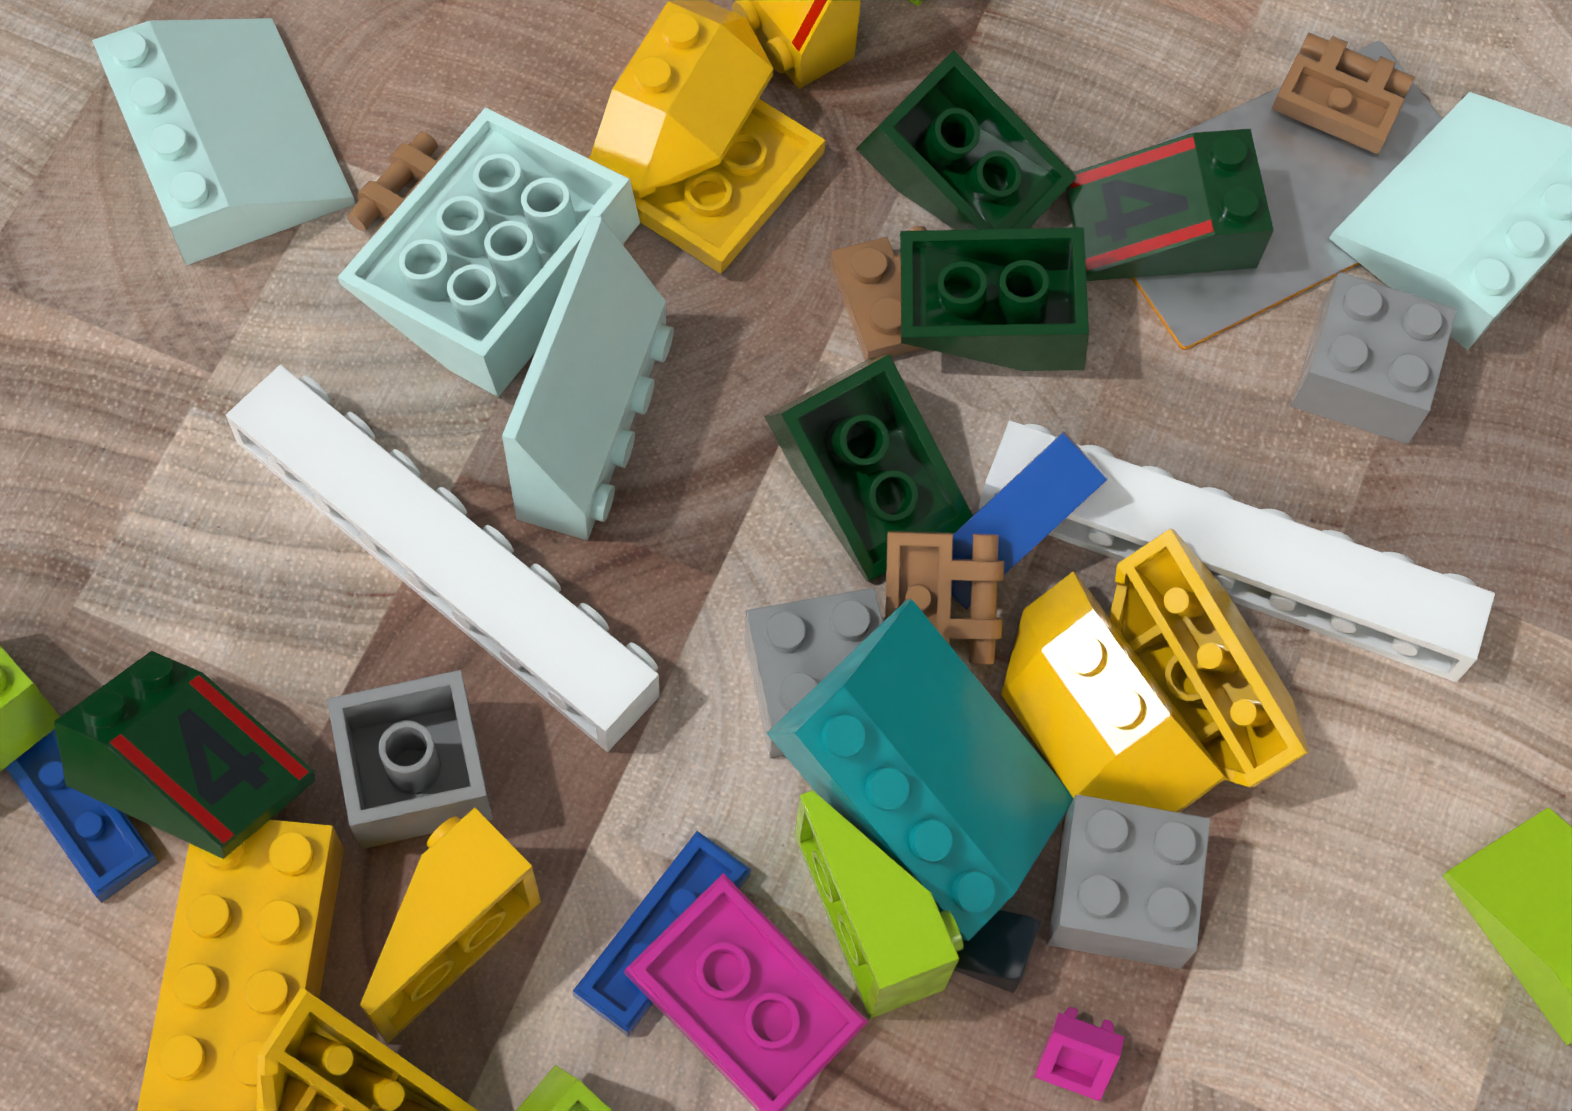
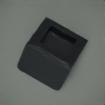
[954,910,1041,993]

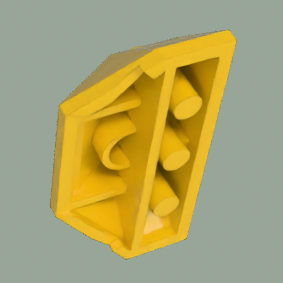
[589,0,773,199]
[1110,528,1310,787]
[1001,571,1227,813]
[257,988,478,1111]

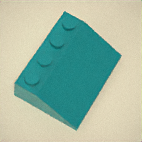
[766,599,1074,941]

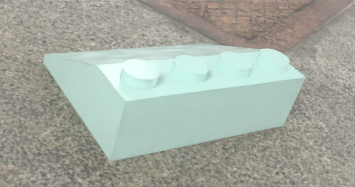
[92,18,355,266]
[1329,92,1572,351]
[337,107,640,397]
[502,215,674,541]

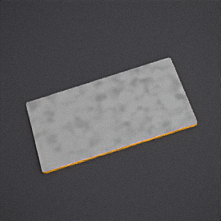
[1131,41,1442,350]

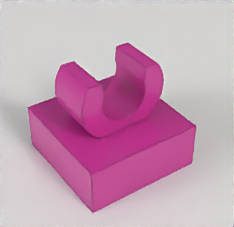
[1034,1006,1125,1101]

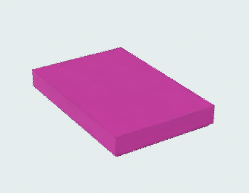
[623,873,868,1111]

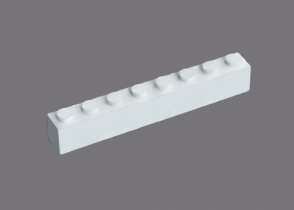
[226,364,660,752]
[978,420,1495,683]

